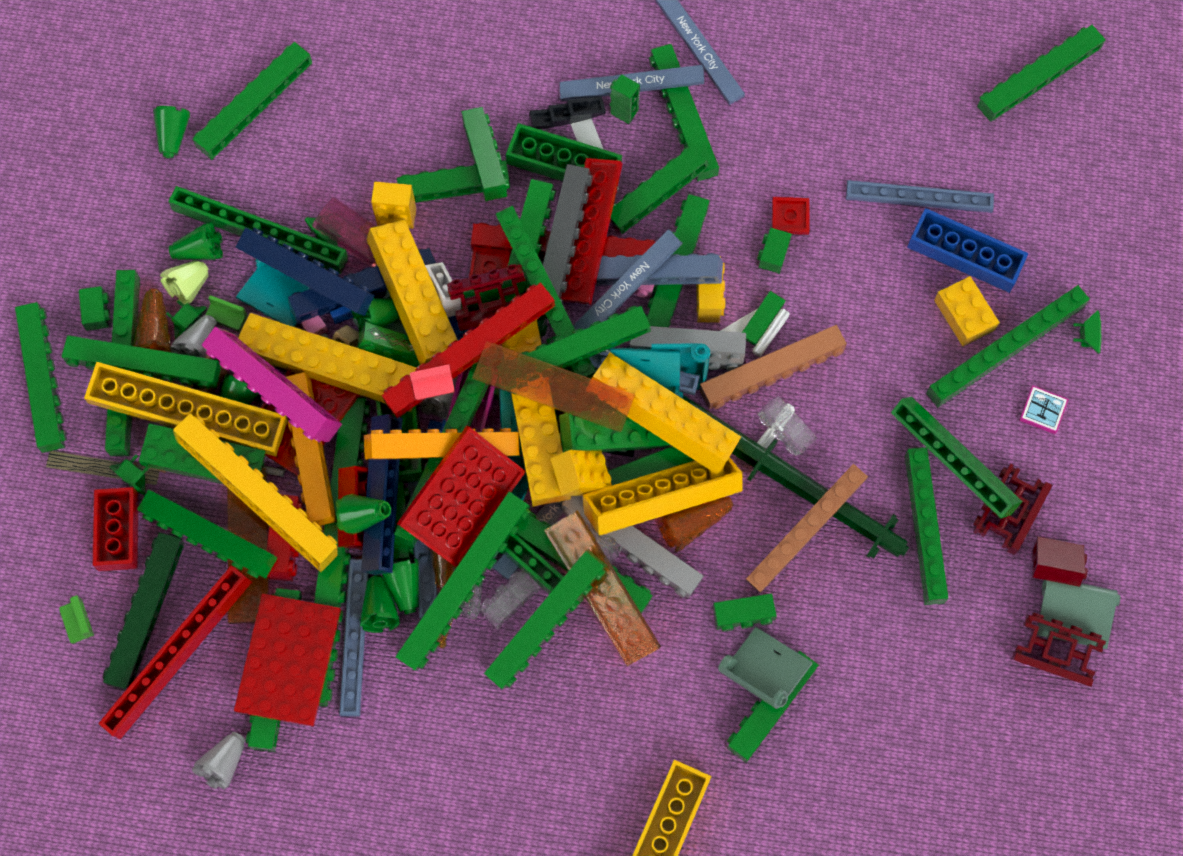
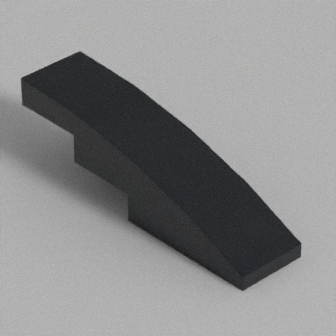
[529,96,606,129]

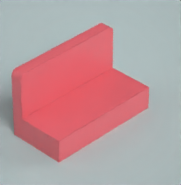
[410,365,455,400]

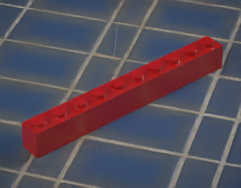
[471,222,655,259]
[381,282,555,419]
[98,565,252,739]

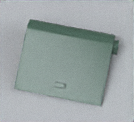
[1037,580,1120,649]
[718,627,813,709]

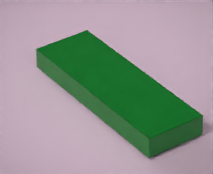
[742,291,786,346]

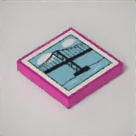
[1019,385,1069,434]

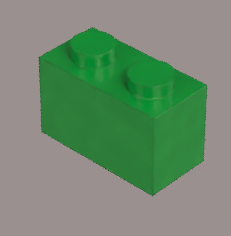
[757,227,792,274]
[79,286,111,331]

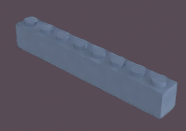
[595,253,723,286]

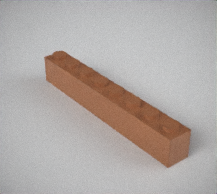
[699,325,847,409]
[746,463,868,593]

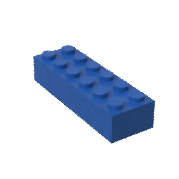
[907,208,1029,293]

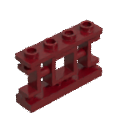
[447,264,526,331]
[973,463,1053,555]
[1011,612,1106,687]

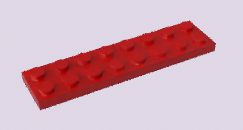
[561,158,623,305]

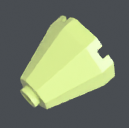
[160,260,208,305]

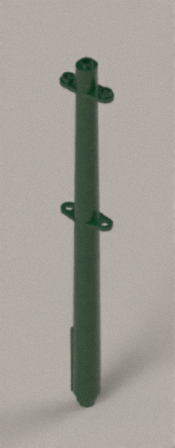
[603,349,909,559]

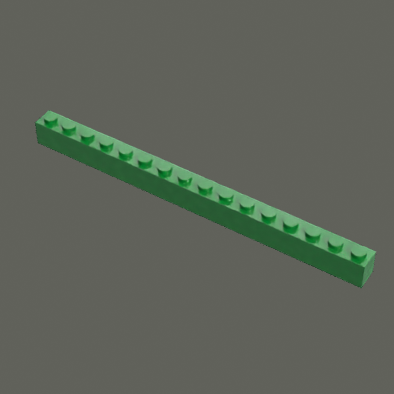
[314,398,371,706]

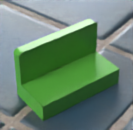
[206,295,248,332]
[59,595,94,644]

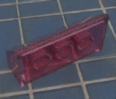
[312,197,377,267]

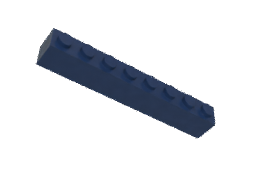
[235,227,375,316]
[288,248,436,324]
[361,414,402,575]

